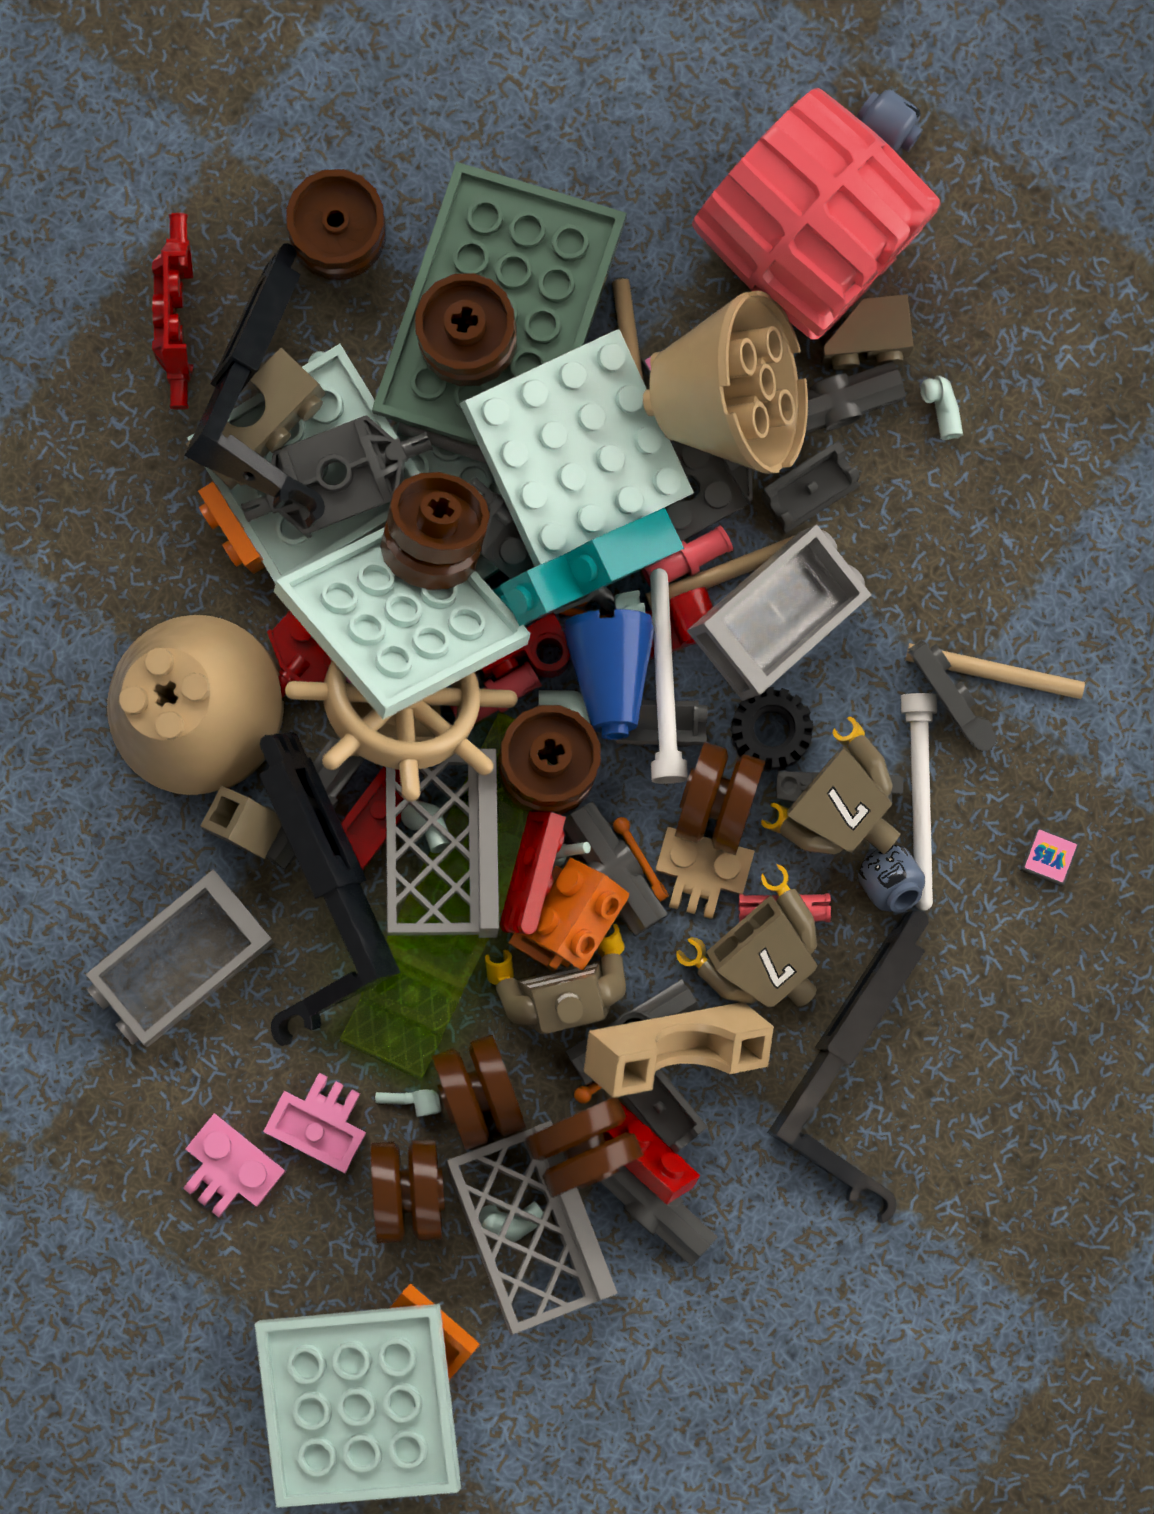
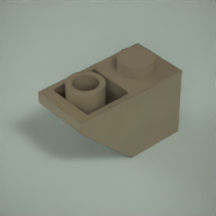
[821,294,914,370]
[200,786,281,859]

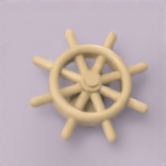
[285,660,518,801]

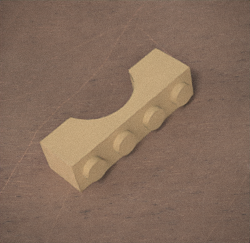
[584,1002,774,1097]

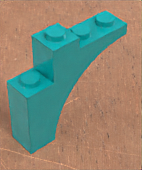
[493,508,684,626]

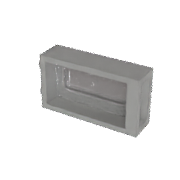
[687,524,872,701]
[85,869,274,1048]

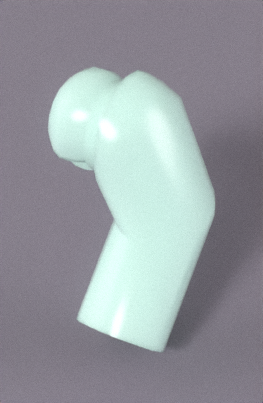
[920,376,963,440]
[401,800,450,853]

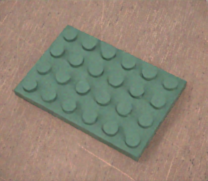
[372,162,627,447]

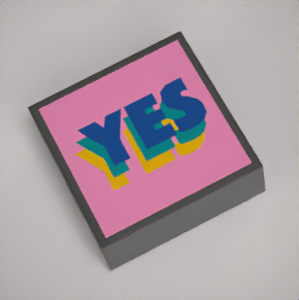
[1020,827,1080,887]

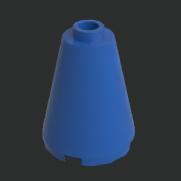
[564,609,655,740]

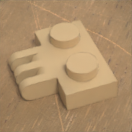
[655,827,755,919]

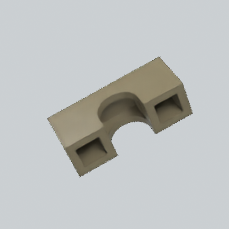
[186,348,326,490]

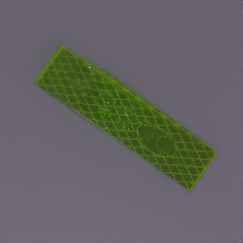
[340,712,556,1081]

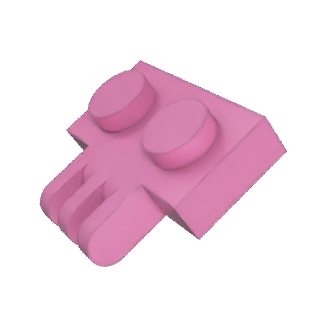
[263,1073,366,1174]
[183,1113,286,1217]

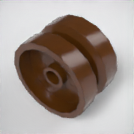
[286,169,386,280]
[415,273,517,386]
[380,472,490,590]
[498,705,601,815]
[675,742,765,856]
[432,1034,526,1150]
[524,1097,644,1198]
[371,1138,445,1244]

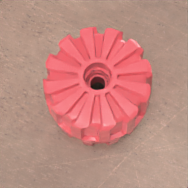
[692,88,941,340]

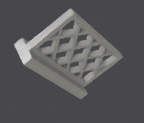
[386,749,499,938]
[445,1120,618,1335]

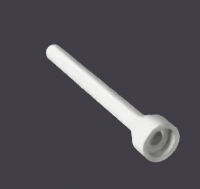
[650,568,688,784]
[901,693,937,911]

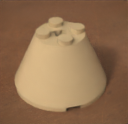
[643,291,808,474]
[107,615,284,795]

